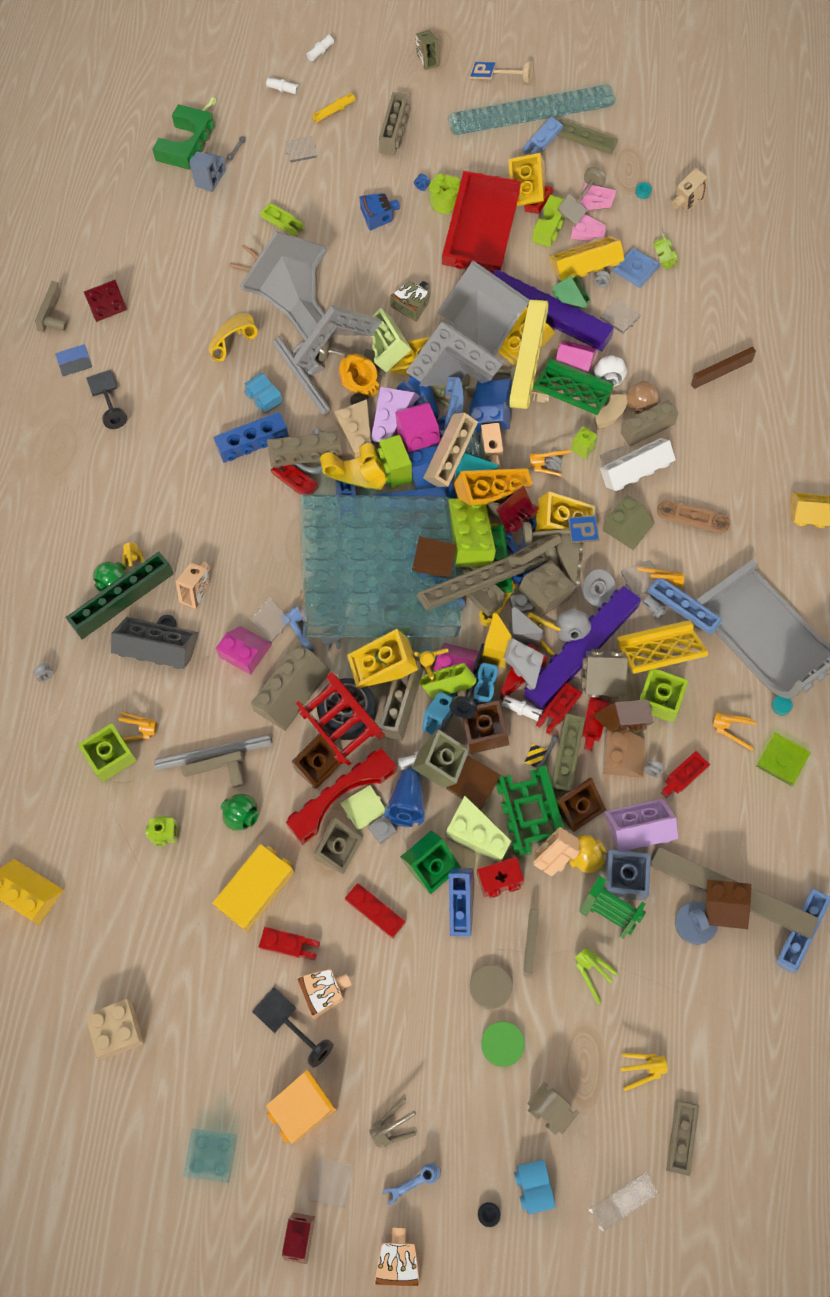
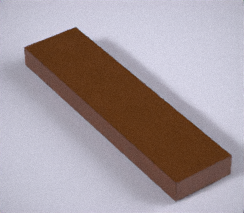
[691,347,756,389]

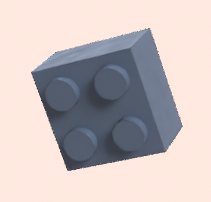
[604,850,651,901]

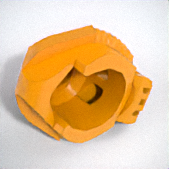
[338,353,379,397]

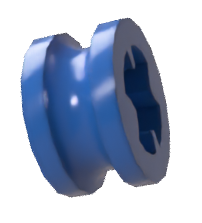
[414,174,430,191]

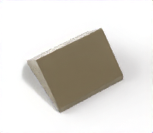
[313,817,363,874]

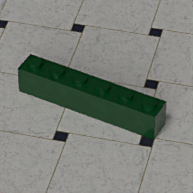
[65,551,174,640]

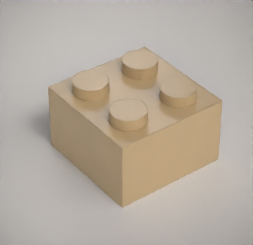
[85,999,144,1060]

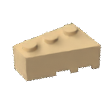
[334,400,371,459]

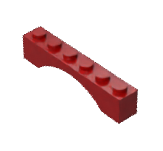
[286,748,397,845]

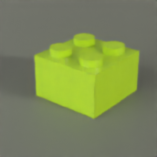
[377,435,412,489]
[639,669,689,723]
[77,723,137,783]

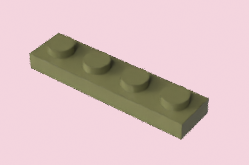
[557,119,618,154]
[552,714,585,793]

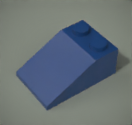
[470,379,512,433]
[407,444,456,502]

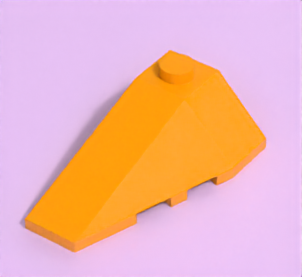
[454,468,533,505]

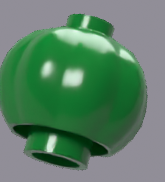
[93,561,126,592]
[221,794,259,831]

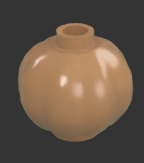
[626,381,659,415]

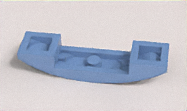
[435,377,463,445]

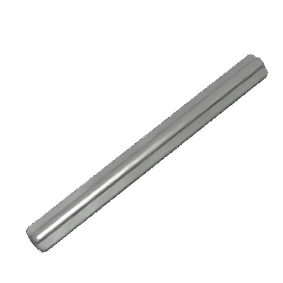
[273,337,330,415]
[154,734,272,770]

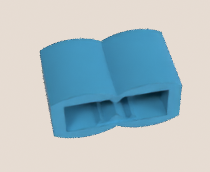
[244,373,283,413]
[473,663,498,705]
[514,1159,556,1215]

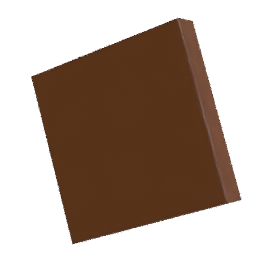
[412,536,456,579]
[446,755,502,810]

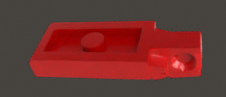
[582,697,610,751]
[661,751,711,798]

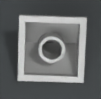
[510,606,543,649]

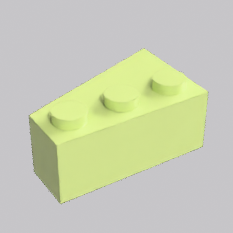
[371,308,412,372]

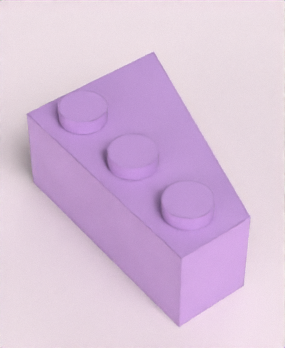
[371,387,420,443]

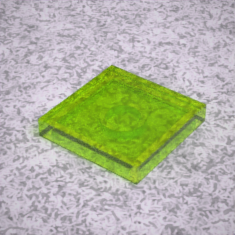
[756,733,811,786]

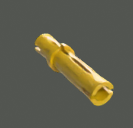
[312,92,356,124]

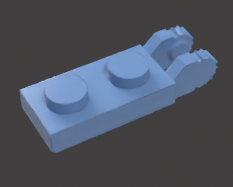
[522,117,563,155]

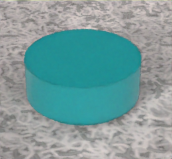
[635,182,652,199]
[771,696,793,716]

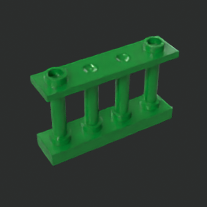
[580,875,646,939]

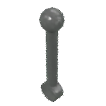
[227,136,246,161]
[537,736,559,770]

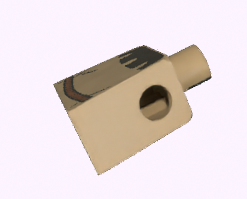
[671,168,708,210]

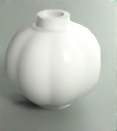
[594,355,627,387]

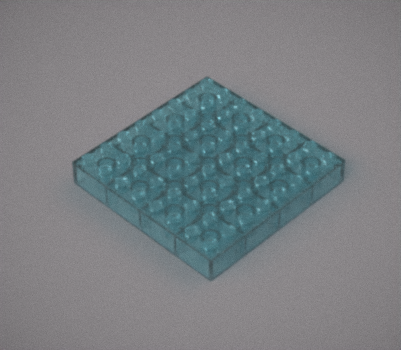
[299,494,462,637]

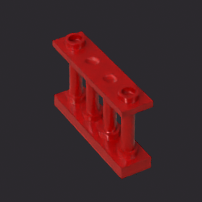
[295,672,386,766]

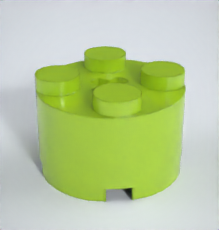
[429,174,460,214]

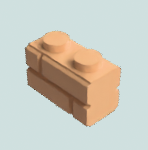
[533,827,579,876]

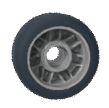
[317,678,377,740]

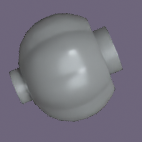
[555,609,591,642]

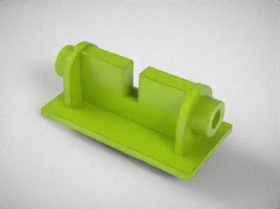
[654,233,678,269]

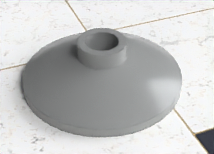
[582,569,616,607]

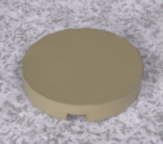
[470,965,512,1009]

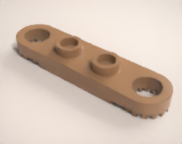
[657,500,731,534]

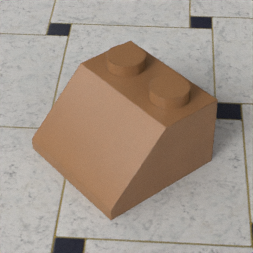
[603,729,645,778]

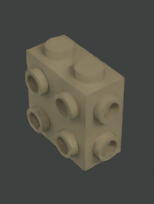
[581,649,628,698]

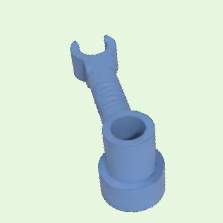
[281,606,314,652]
[382,1163,441,1205]

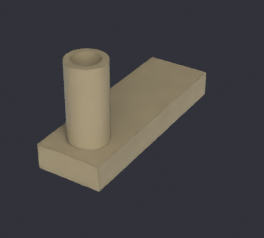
[35,281,67,332]
[508,535,561,567]
[181,751,244,788]

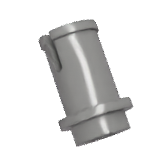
[642,595,666,619]

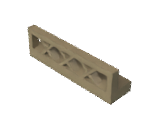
[449,559,505,616]

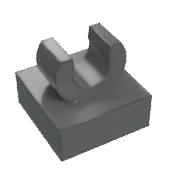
[320,630,341,652]

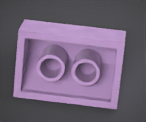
[604,798,678,852]

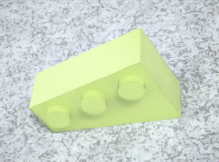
[446,796,511,863]

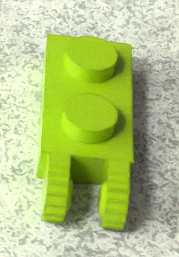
[260,203,304,237]

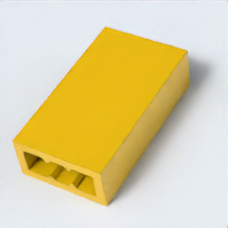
[212,844,294,932]

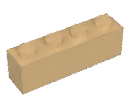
[423,413,478,487]

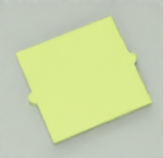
[340,785,385,831]

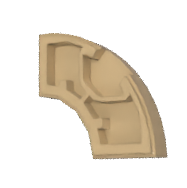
[594,394,628,429]

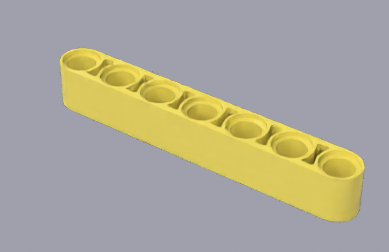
[510,300,548,409]

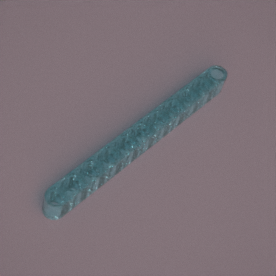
[448,85,616,135]

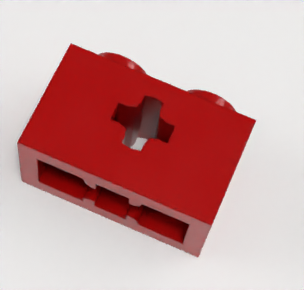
[476,857,524,898]

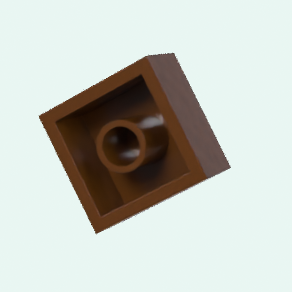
[463,700,510,754]

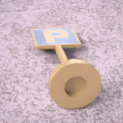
[469,61,533,84]

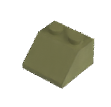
[603,494,654,550]
[412,729,469,788]

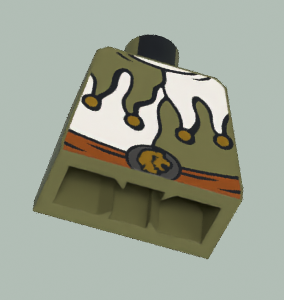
[415,30,439,70]
[390,281,429,322]

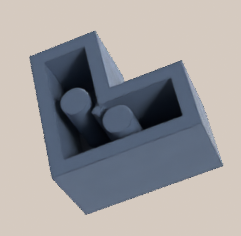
[190,151,227,192]

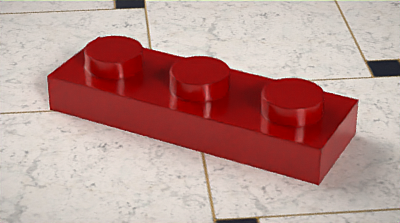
[344,882,406,939]

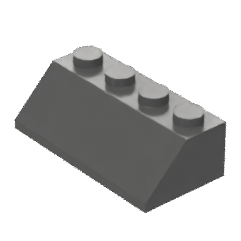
[111,617,198,669]

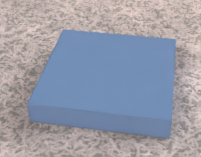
[613,248,660,288]

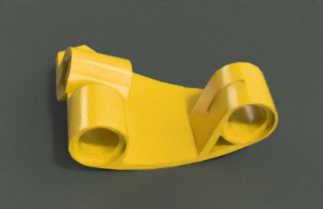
[208,313,258,362]
[320,443,387,490]

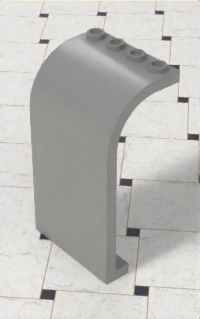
[696,559,830,699]

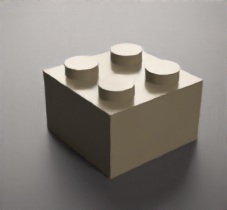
[518,561,576,615]

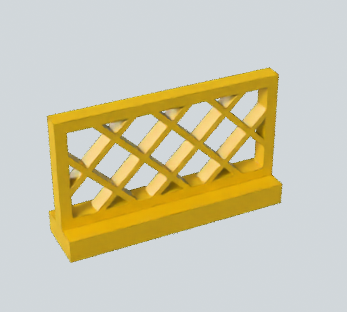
[617,620,708,674]

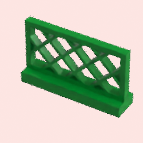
[533,358,614,415]

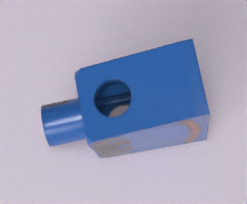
[359,193,400,231]

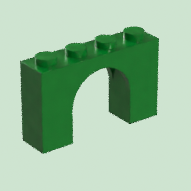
[152,104,215,170]

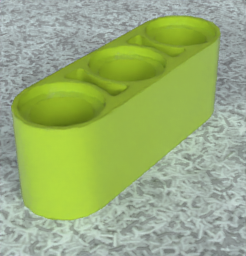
[419,663,477,699]

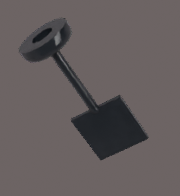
[86,370,127,429]
[449,643,484,719]
[252,987,334,1068]

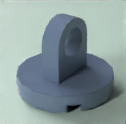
[675,902,718,945]

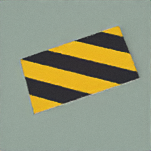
[524,744,547,768]

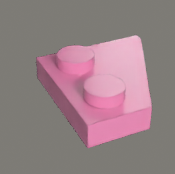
[580,183,616,210]
[571,214,606,241]

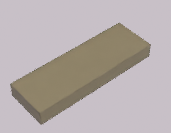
[523,909,539,977]
[666,1100,699,1176]

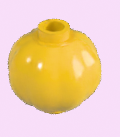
[569,835,606,873]

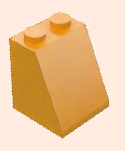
[266,1070,337,1145]

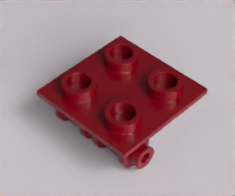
[83,280,127,322]
[496,485,539,533]

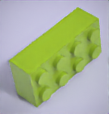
[445,499,496,567]

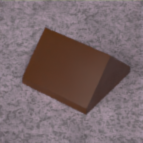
[292,733,340,789]
[557,778,606,832]

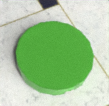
[481,1021,525,1067]

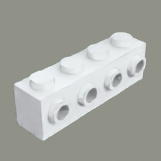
[600,438,676,491]

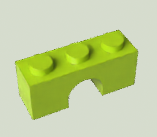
[532,195,566,247]

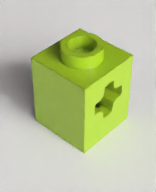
[571,426,598,459]

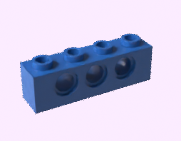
[213,412,289,463]

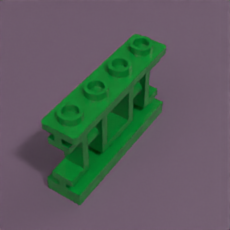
[496,765,564,858]

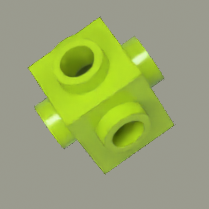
[145,815,178,846]

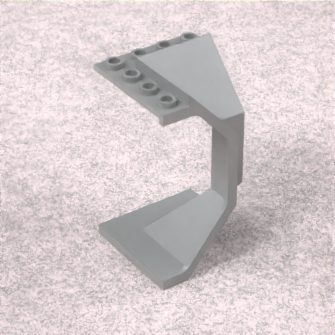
[240,231,382,368]
[406,261,530,386]

